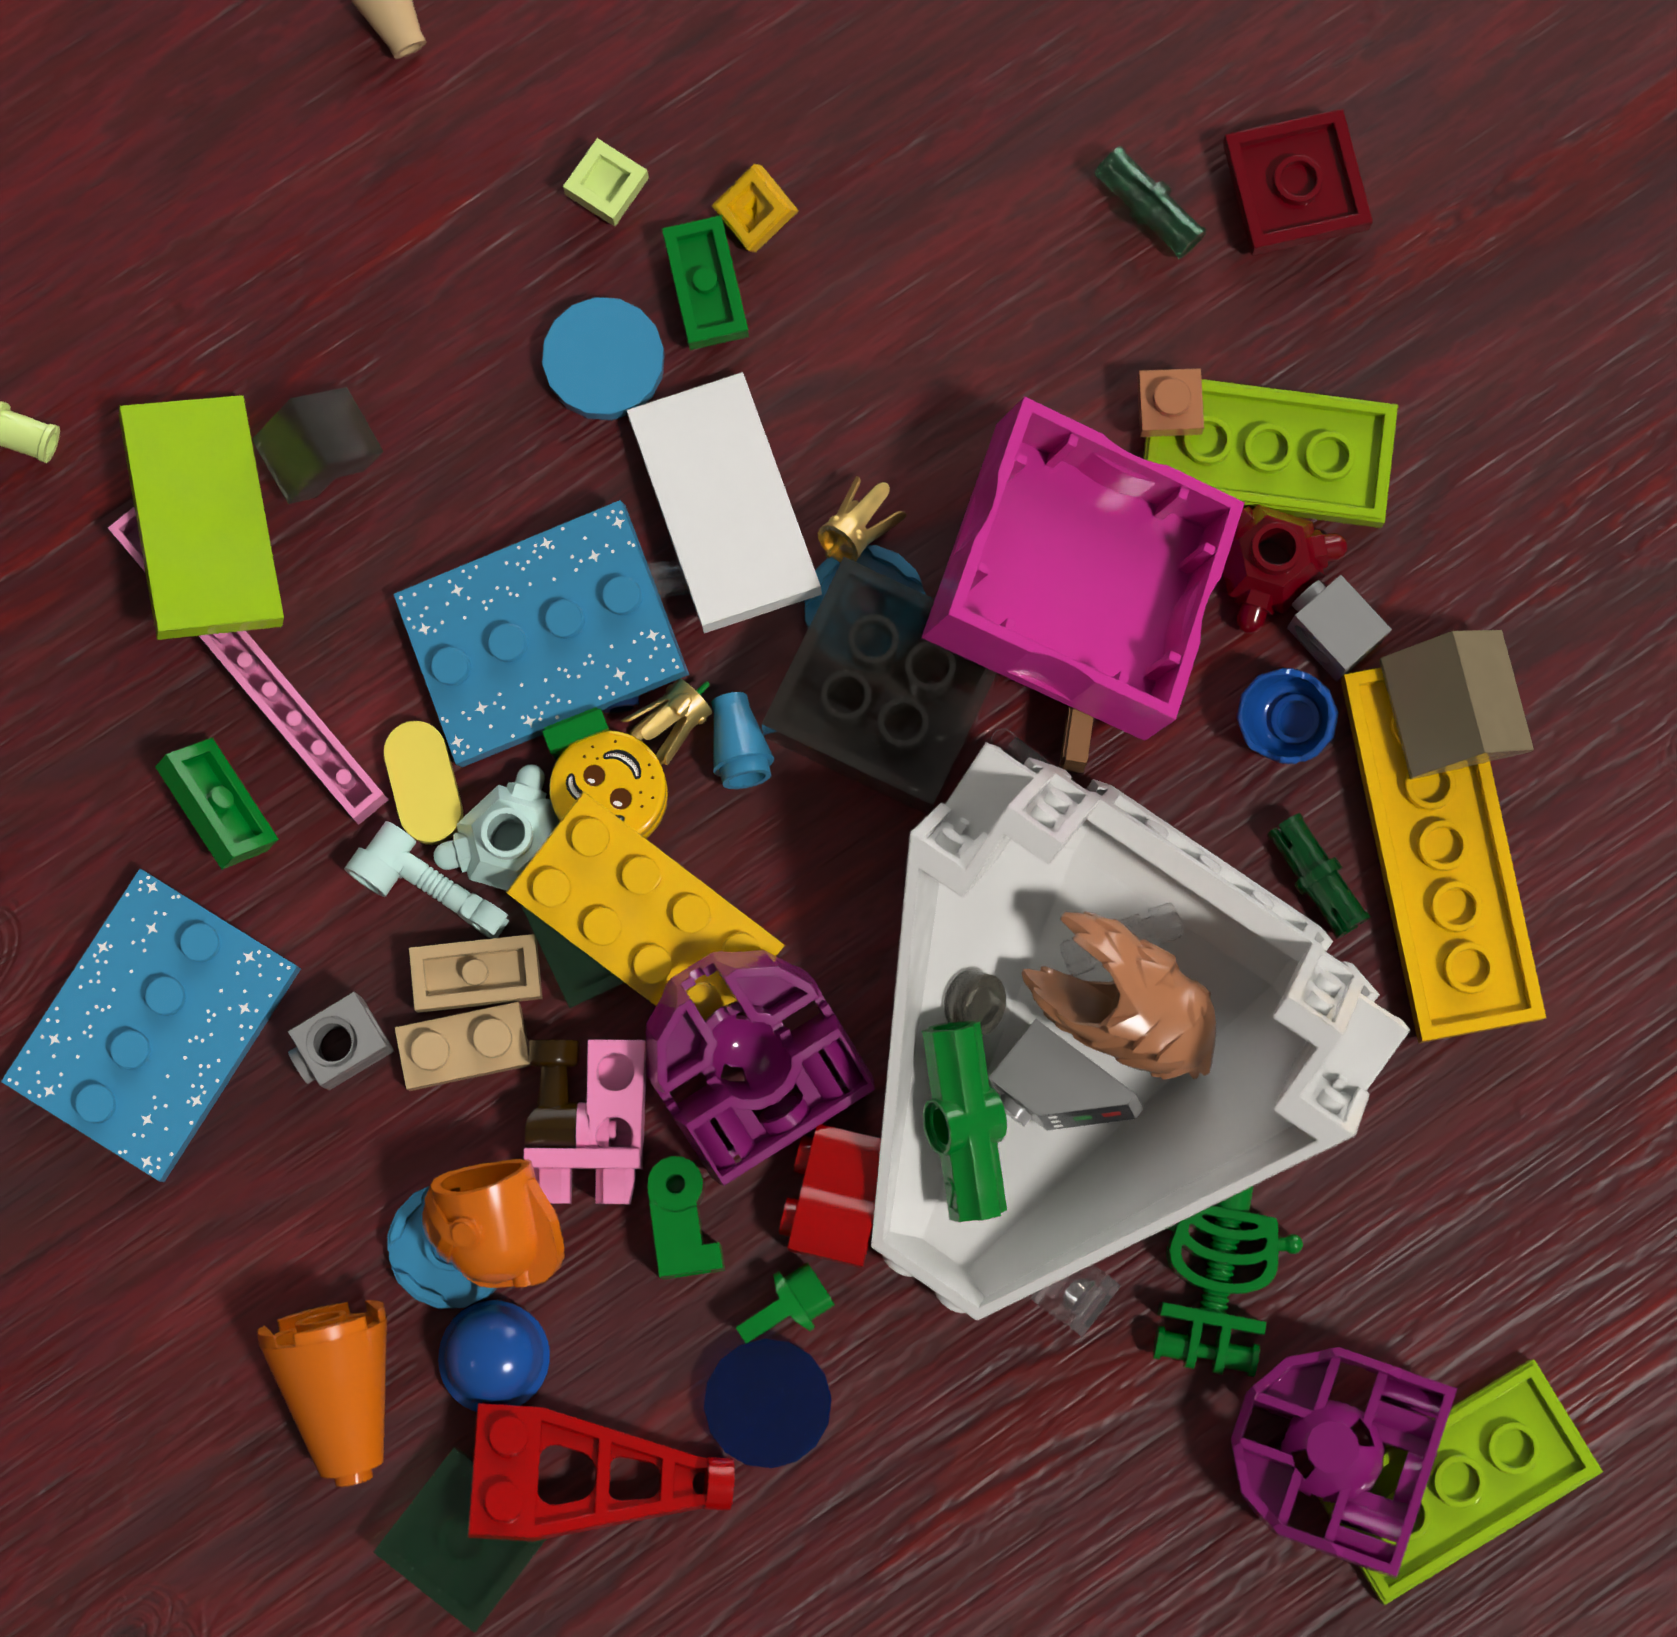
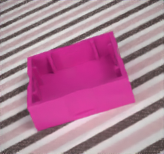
[922,396,1245,741]

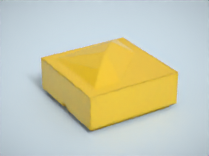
[712,164,798,252]

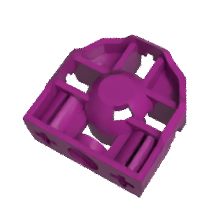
[645,950,875,1186]
[1231,1347,1457,1579]

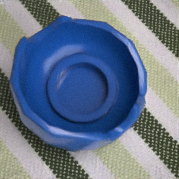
[1236,668,1338,764]

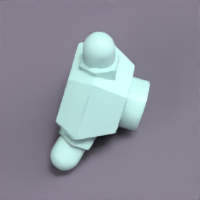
[433,764,559,891]

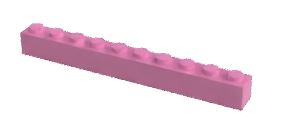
[108,507,388,825]

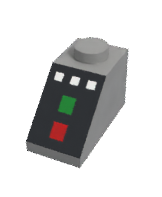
[988,1019,1143,1131]

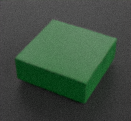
[542,707,609,759]

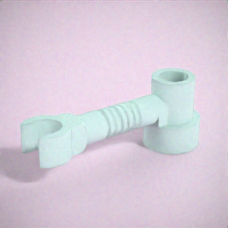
[344,821,509,939]

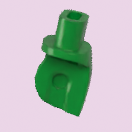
[736,1262,835,1344]

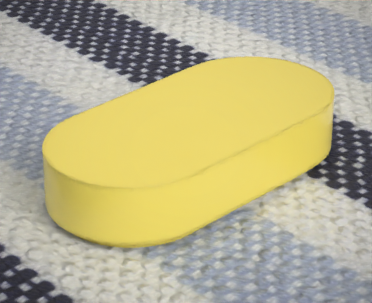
[384,721,463,845]

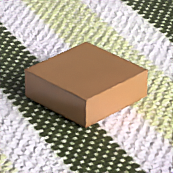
[1059,706,1094,773]

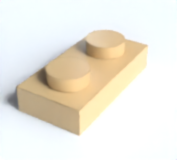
[409,934,543,1013]
[395,1002,532,1091]

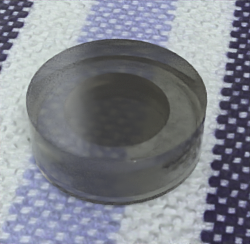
[944,969,1006,1036]

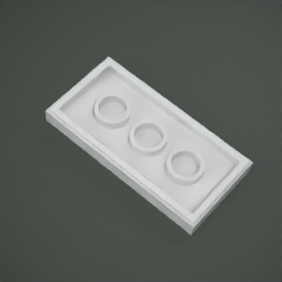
[627,372,822,634]

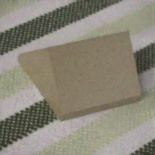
[1379,630,1534,780]

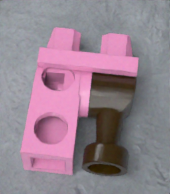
[524,1040,646,1204]

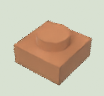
[1137,368,1204,437]

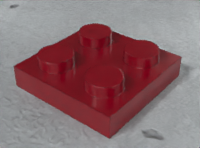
[1223,109,1373,256]

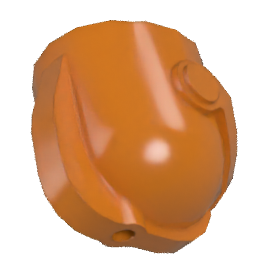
[422,1159,564,1288]

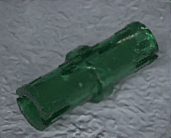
[1094,146,1207,259]

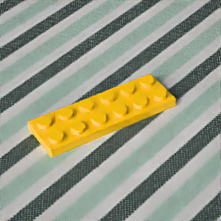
[1341,668,1546,1043]

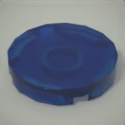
[704,1339,832,1468]

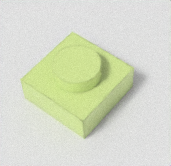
[563,138,649,227]

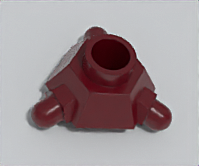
[1223,504,1347,634]

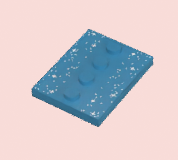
[394,500,690,767]
[1,869,301,1182]

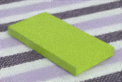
[1143,379,1398,528]
[119,395,284,640]
[1318,1359,1603,1605]

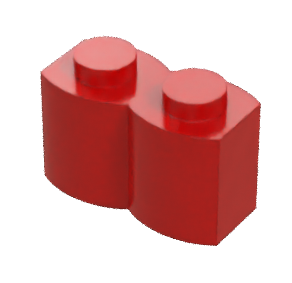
[779,1124,881,1269]

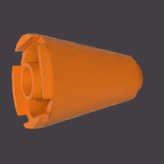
[257,1300,387,1487]

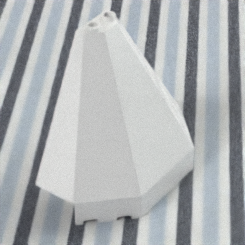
[871,743,1410,1321]

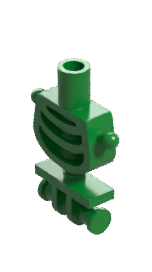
[1152,1185,1303,1378]

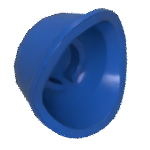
[438,1300,550,1412]

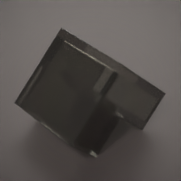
[252,387,384,504]

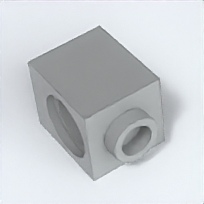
[1287,575,1392,682]
[288,992,394,1090]

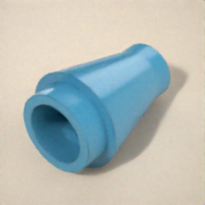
[711,692,774,789]

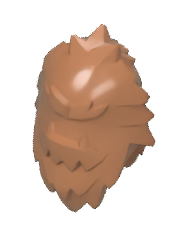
[1021,911,1216,1080]

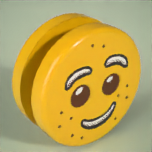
[550,731,668,839]

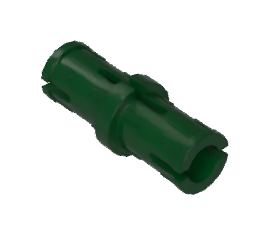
[1267,813,1371,939]

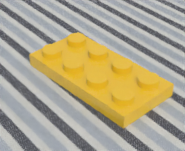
[506,791,785,1021]

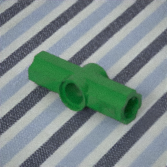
[922,1020,1007,1222]

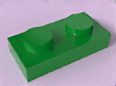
[662,215,749,350]
[155,737,279,870]

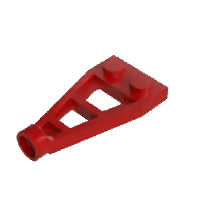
[468,1403,735,1541]

